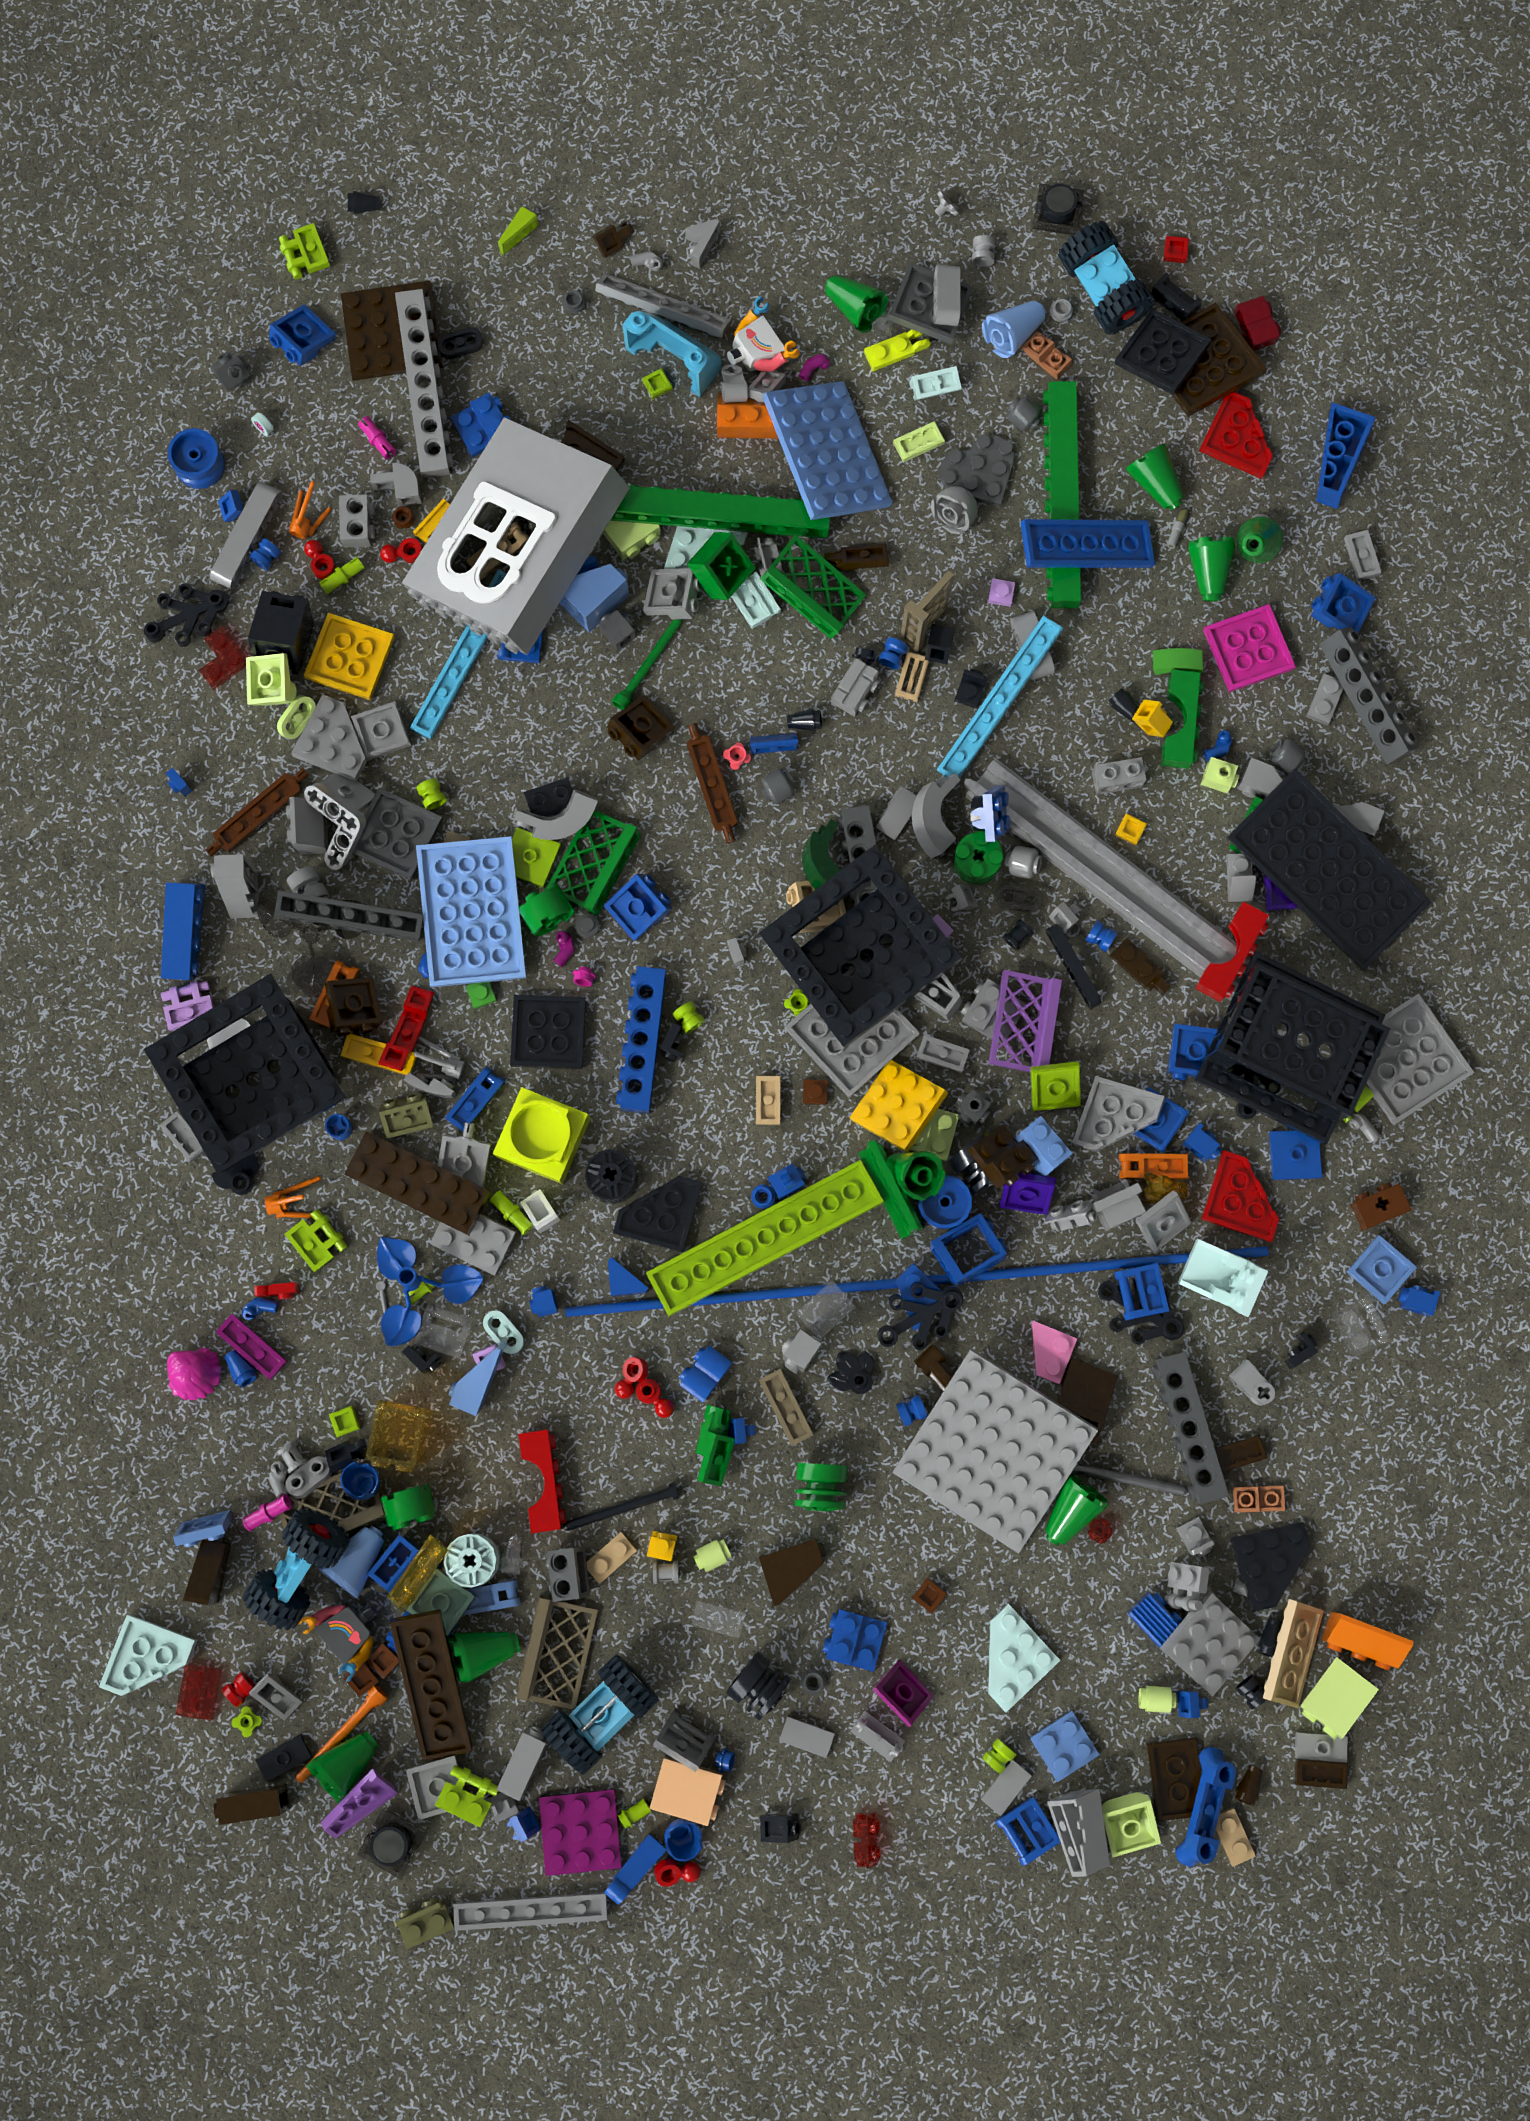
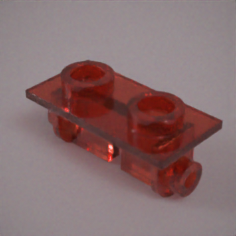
[853,1812,881,1869]

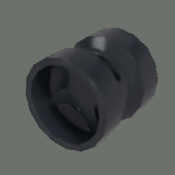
[1235,1674,1267,1710]

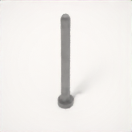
[1071,1463,1187,1495]

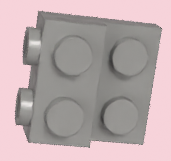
[643,568,703,619]
[961,978,1026,1044]

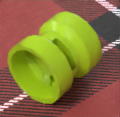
[416,778,447,810]
[673,1001,705,1034]
[981,1738,1016,1775]

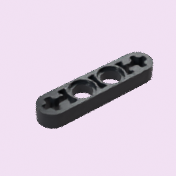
[1045,923,1102,1009]

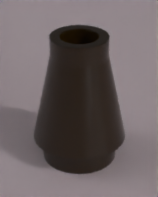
[1235,1765,1263,1806]

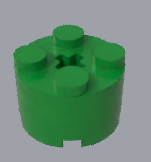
[954,831,1003,885]
[519,883,575,937]
[381,1483,437,1531]

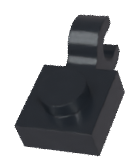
[325,1438,372,1473]

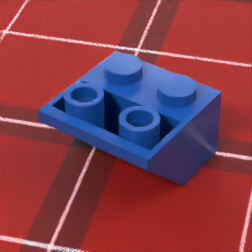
[367,1534,442,1604]

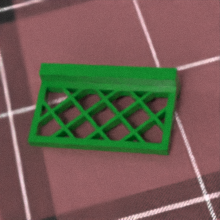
[760,534,866,639]
[547,810,641,917]
[858,1140,923,1240]

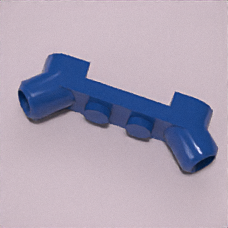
[1175,1747,1236,1867]

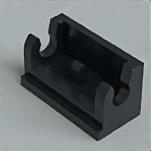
[1151,273,1202,321]

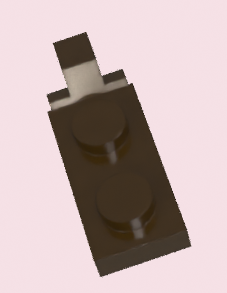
[824,544,889,571]
[1110,938,1171,996]

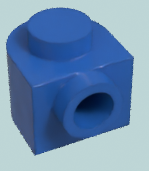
[529,1286,558,1318]

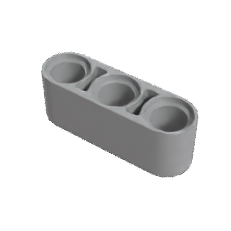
[933,264,960,326]
[1010,611,1055,680]

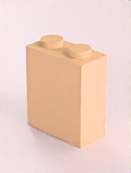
[649,1756,726,1826]

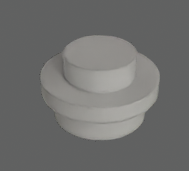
[1050,299,1073,322]

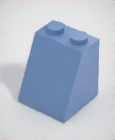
[560,564,629,633]
[1015,1116,1073,1176]

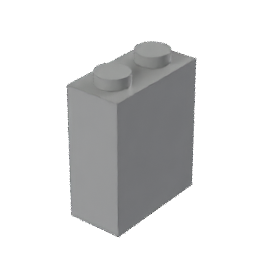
[496,1726,548,1801]

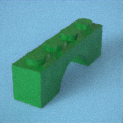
[1161,670,1204,769]

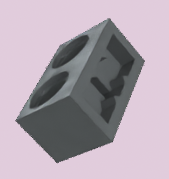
[546,1546,590,1602]

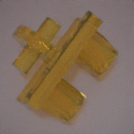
[1144,1173,1188,1205]

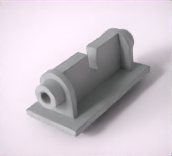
[754,538,783,589]
[1044,1199,1097,1231]
[850,1711,905,1762]

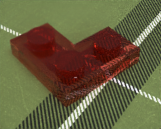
[198,625,246,690]

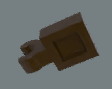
[592,221,634,258]

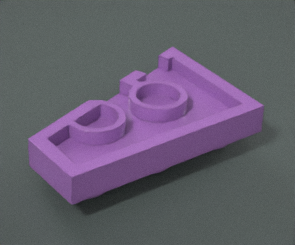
[321,1769,398,1839]

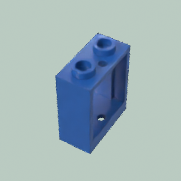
[930,1213,1007,1288]

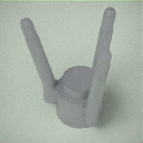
[414,1037,465,1082]

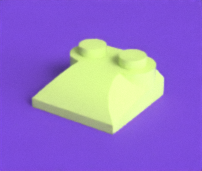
[246,653,297,706]
[1102,1792,1161,1857]

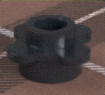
[852,648,875,665]

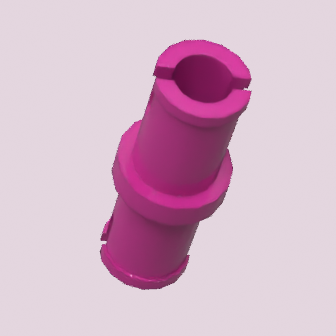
[358,416,397,460]
[242,1494,293,1531]

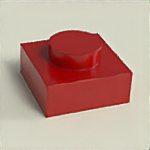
[1163,236,1189,263]

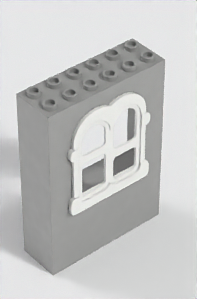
[402,418,630,655]

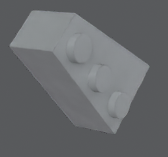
[211,854,259,919]
[914,974,963,1021]
[1047,1789,1110,1877]

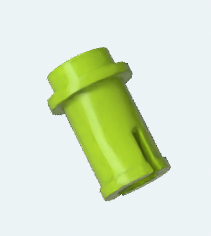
[403,1275,435,1305]
[618,1798,652,1829]

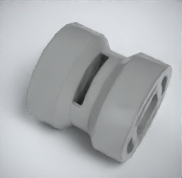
[972,235,995,267]

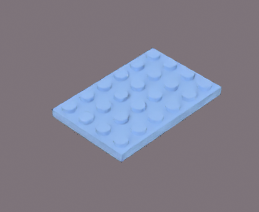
[416,837,526,988]

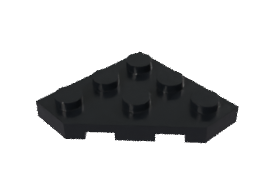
[613,1176,702,1253]
[1231,1522,1311,1612]

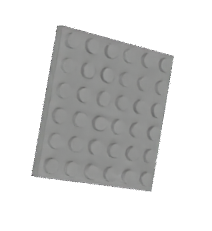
[892,1348,1098,1554]

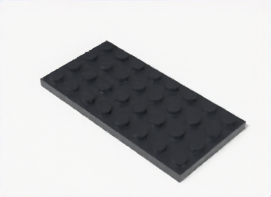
[1226,768,1431,971]

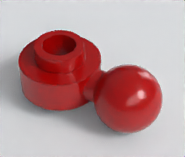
[380,538,423,563]
[304,540,335,579]
[614,1357,648,1399]
[636,1379,674,1418]
[654,1859,701,1887]

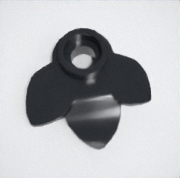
[212,1154,259,1195]
[827,1352,874,1394]

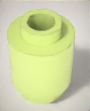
[693,1539,732,1572]
[1138,1686,1176,1713]

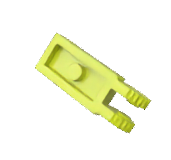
[864,329,931,371]

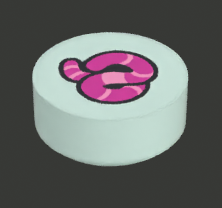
[251,413,273,436]

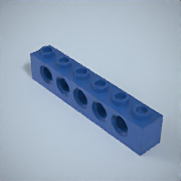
[616,966,667,1114]

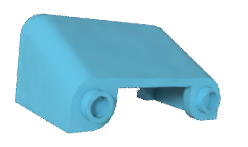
[622,311,721,397]

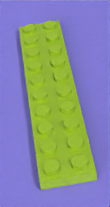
[646,1160,884,1317]

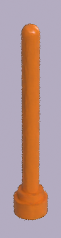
[296,1685,389,1783]

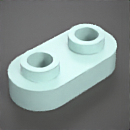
[483,1311,524,1354]

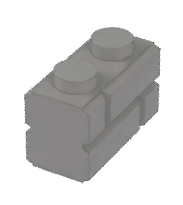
[831,659,881,717]

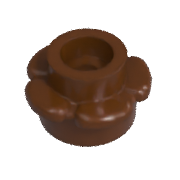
[392,507,415,529]

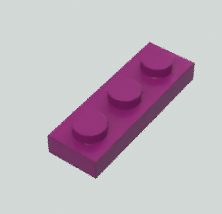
[216,1314,288,1380]

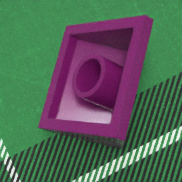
[872,1660,934,1727]

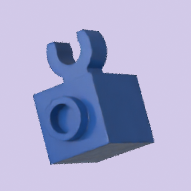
[768,1163,806,1201]

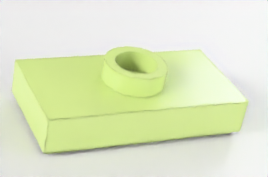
[893,421,945,463]

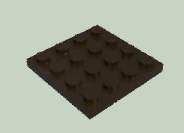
[340,280,443,381]
[1171,303,1267,417]

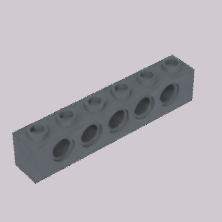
[1319,627,1420,765]
[837,805,893,951]
[274,890,423,942]
[1152,1352,1229,1504]

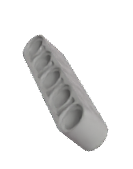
[210,481,283,590]

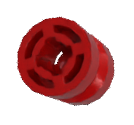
[222,1671,256,1707]

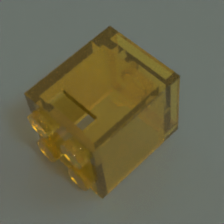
[365,1400,433,1473]

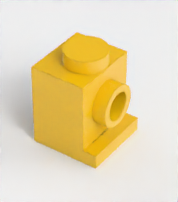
[1132,700,1173,737]
[647,1531,677,1561]

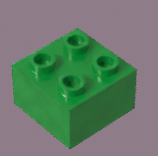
[687,532,756,600]

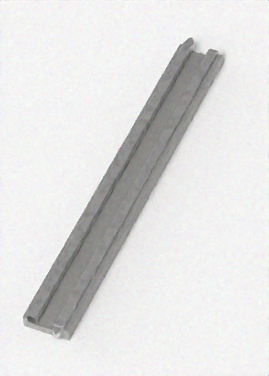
[964,758,1251,1001]

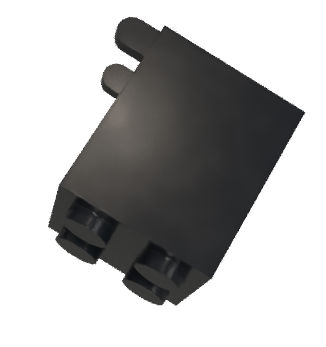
[248,591,314,675]

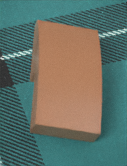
[1022,331,1073,380]
[1233,1486,1286,1512]

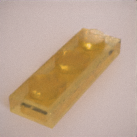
[387,1534,448,1613]

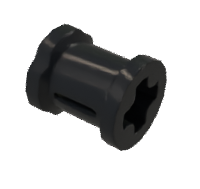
[1002,919,1034,951]

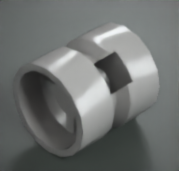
[286,866,330,899]

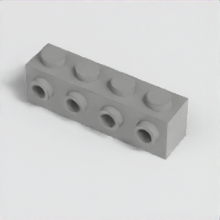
[782,1329,821,1374]

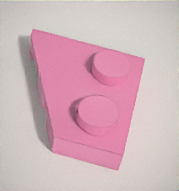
[1031,1321,1077,1385]

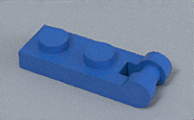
[445,1066,506,1132]

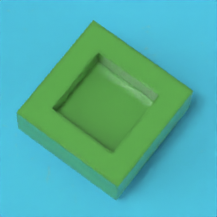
[466,982,497,1010]

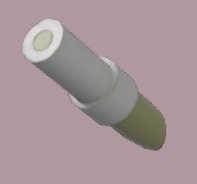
[1167,508,1189,549]

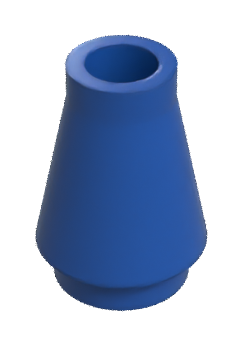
[224,1350,257,1388]

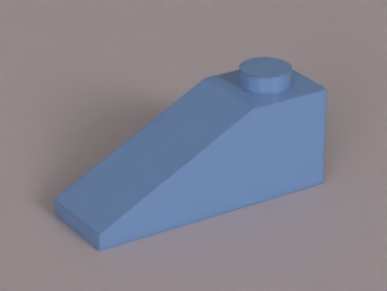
[448,1342,507,1416]

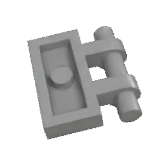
[1164,1562,1210,1612]

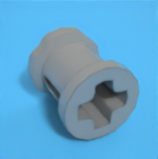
[276,1441,308,1474]
[653,1561,679,1584]

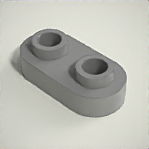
[285,1456,332,1499]

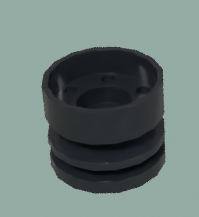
[948,1131,993,1195]
[585,1149,638,1205]
[726,1651,792,1720]

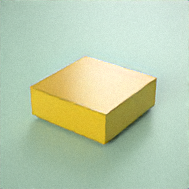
[1115,813,1147,845]

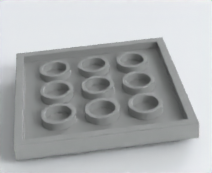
[784,966,920,1098]
[1366,993,1474,1125]

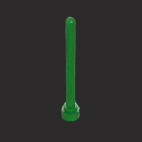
[611,619,682,710]

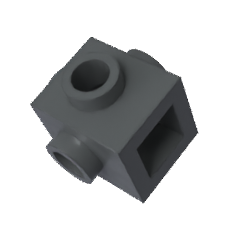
[209,351,250,391]
[955,1089,991,1126]

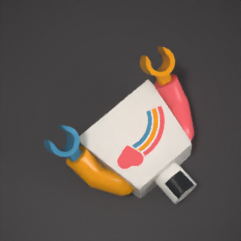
[727,296,800,372]

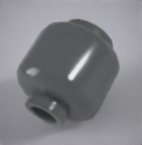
[1006,396,1041,431]
[1269,739,1306,774]
[760,769,796,804]

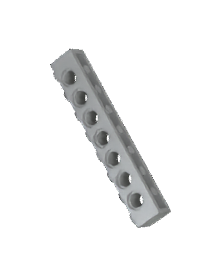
[395,289,454,479]

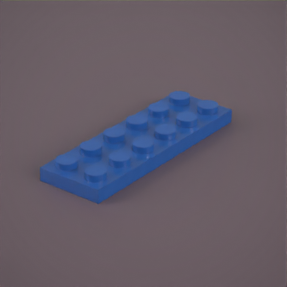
[1020,519,1155,568]

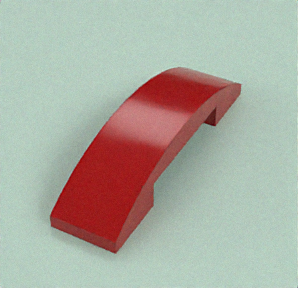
[378,986,434,1071]

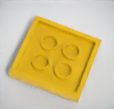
[304,613,395,701]
[849,1060,948,1152]

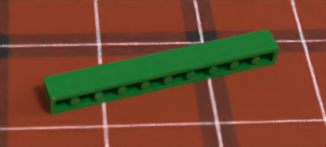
[1042,381,1081,608]
[610,484,830,539]

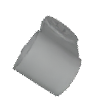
[721,364,748,403]
[1228,1359,1275,1406]

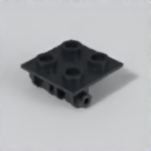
[524,777,573,817]

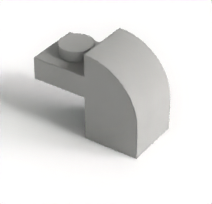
[370,463,422,506]

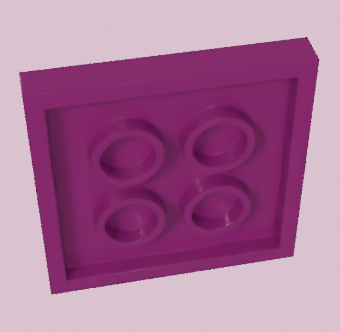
[539,1789,622,1876]

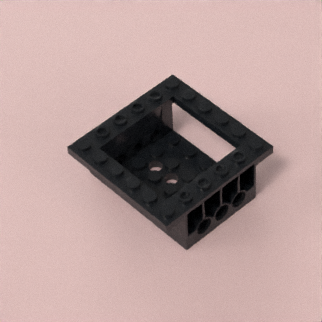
[759,845,963,1048]
[1194,951,1391,1145]
[144,973,346,1175]

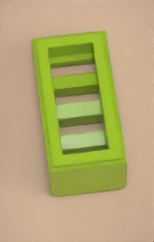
[498,207,538,255]

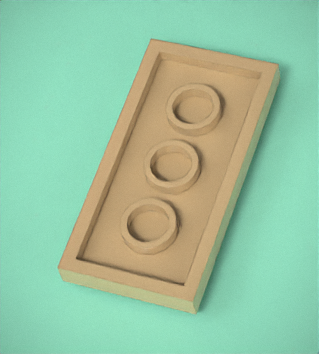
[1263,1599,1324,1708]

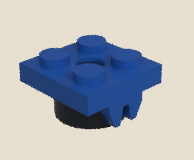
[970,785,1010,842]

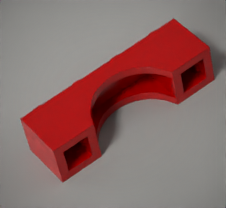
[1195,902,1269,1002]
[518,1430,566,1534]

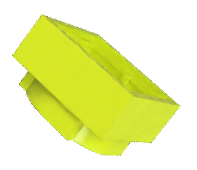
[493,1087,591,1185]

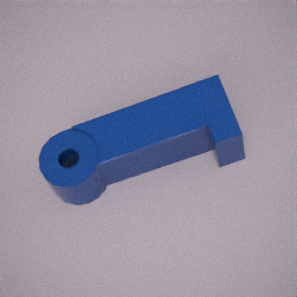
[604,1833,667,1905]

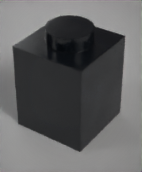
[924,624,955,664]

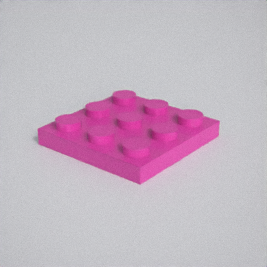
[1203,604,1296,693]

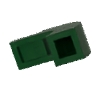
[802,819,841,905]

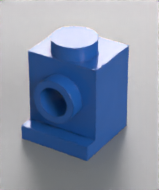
[1182,1123,1222,1163]
[1398,1285,1440,1317]

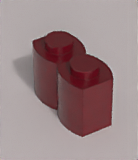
[1234,296,1281,351]

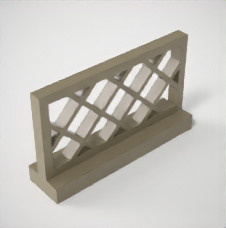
[900,570,954,653]
[279,1462,386,1536]
[516,1596,598,1710]

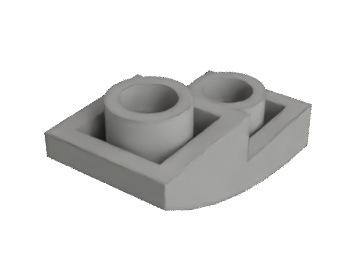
[875,785,917,840]
[404,1073,457,1098]

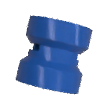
[249,538,282,571]
[878,637,908,670]
[1085,920,1118,952]
[325,1114,353,1140]
[896,1395,928,1427]

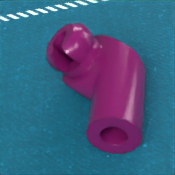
[798,353,831,381]
[553,931,575,968]

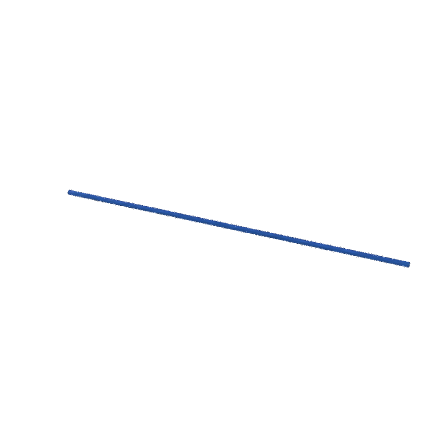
[565,1246,1269,1317]

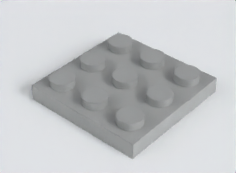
[1160,1591,1260,1697]

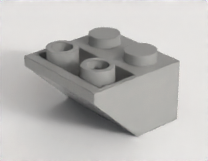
[286,797,328,855]

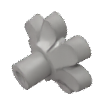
[934,190,959,217]

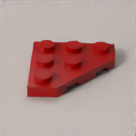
[1199,392,1273,479]
[1201,1150,1279,1243]

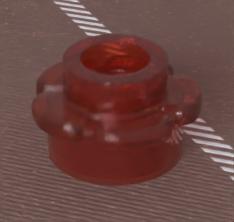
[1088,1519,1112,1544]

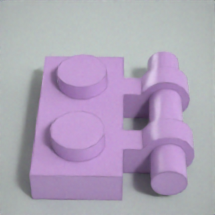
[161,980,214,1031]

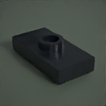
[255,1734,313,1783]

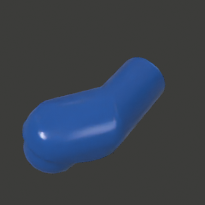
[1203,730,1232,762]
[242,1297,279,1320]

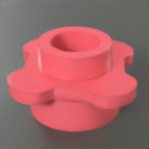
[723,743,751,770]

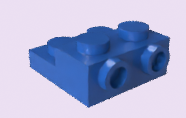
[269,304,336,366]
[450,392,510,458]
[1311,573,1376,633]
[604,874,673,941]
[1167,1024,1217,1080]
[822,1609,887,1672]

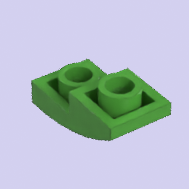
[1153,648,1204,675]

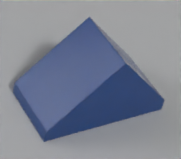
[608,1257,649,1297]

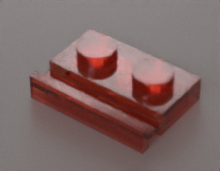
[175,1664,222,1721]

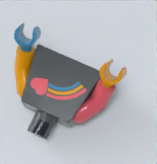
[298,1603,378,1682]

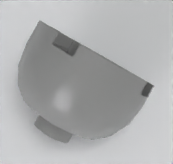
[931,486,978,534]

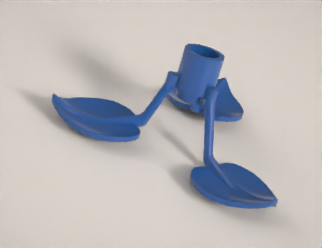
[377,1237,483,1347]

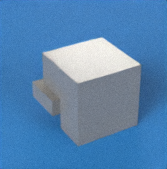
[1089,1179,1146,1232]

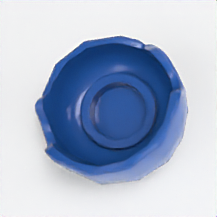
[340,1461,381,1500]
[664,1818,703,1862]

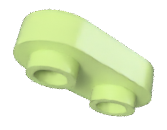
[277,695,316,739]

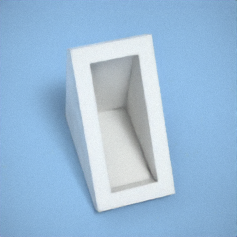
[520,1189,560,1234]

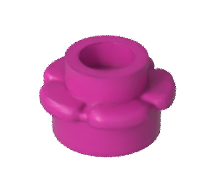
[572,967,596,987]

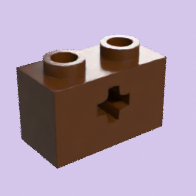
[1350,1182,1412,1231]

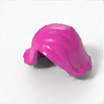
[167,1347,221,1401]

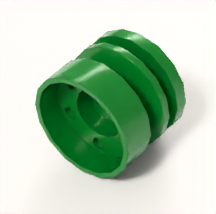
[794,1463,848,1512]

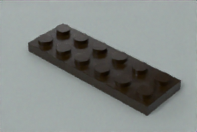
[344,1131,491,1236]
[390,1609,473,1761]

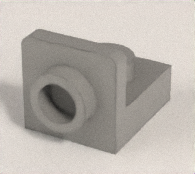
[1176,1517,1215,1557]

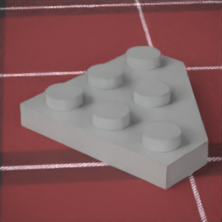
[291,694,366,782]
[1072,1076,1165,1152]

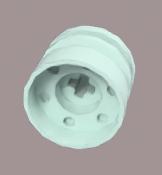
[444,1533,501,1588]

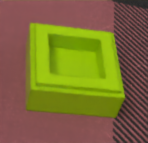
[642,368,673,399]
[329,1406,361,1438]

